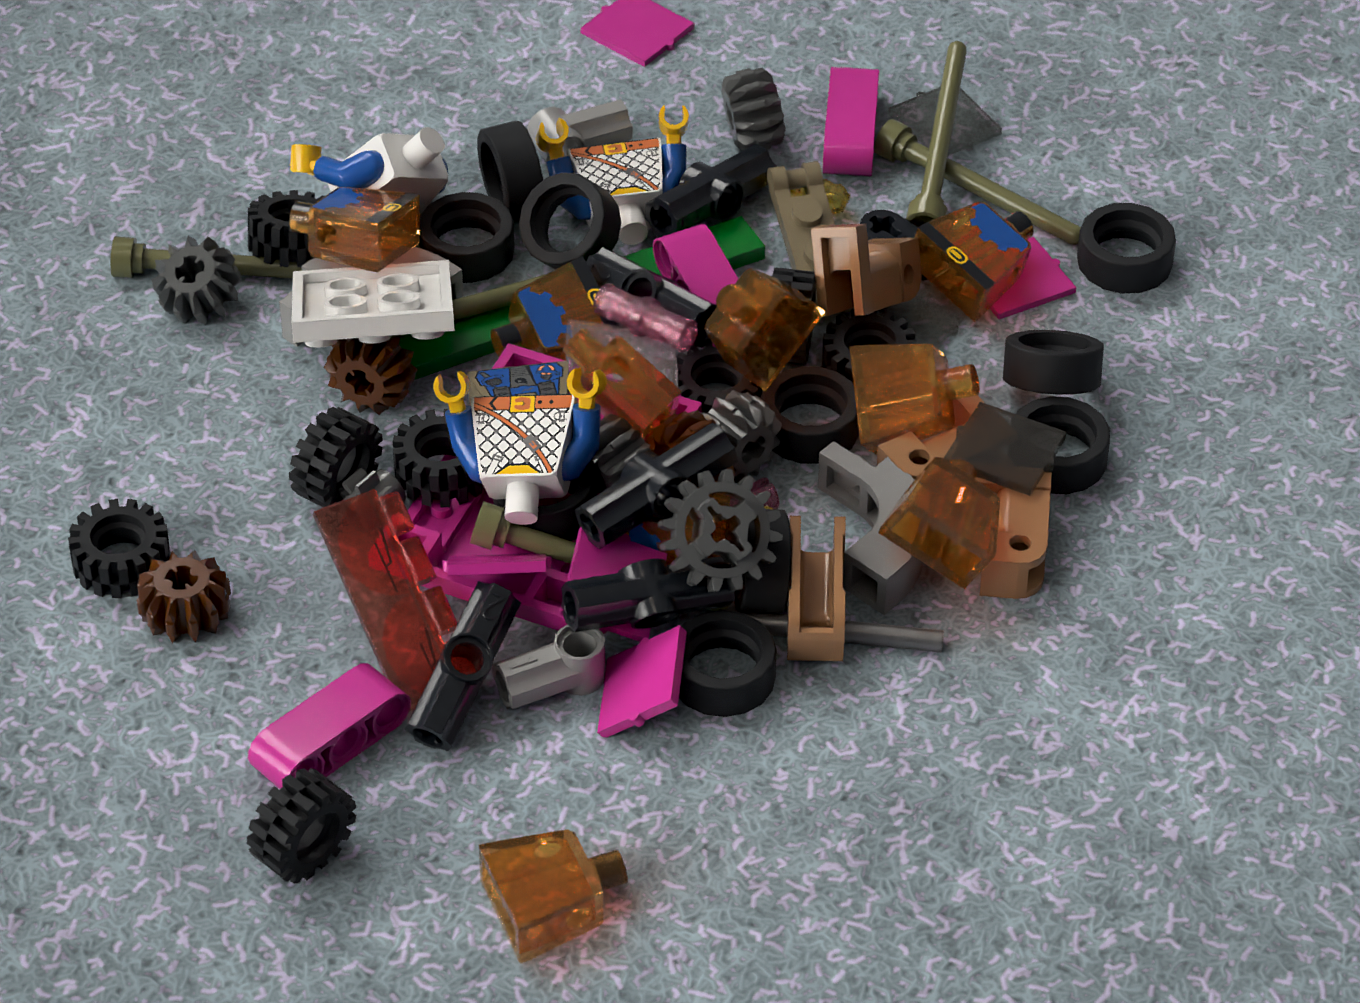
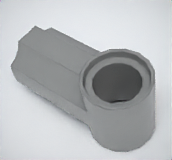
[527,99,633,162]
[492,625,605,709]

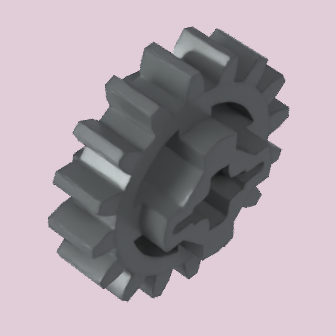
[658,469,783,592]

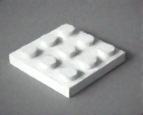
[291,260,455,348]

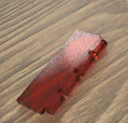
[313,489,476,712]

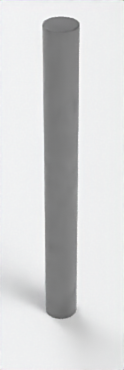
[722,609,944,653]

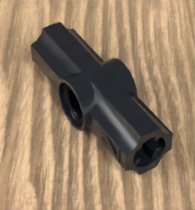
[645,144,777,237]
[586,247,721,348]
[575,422,738,549]
[561,556,735,633]
[405,581,522,751]

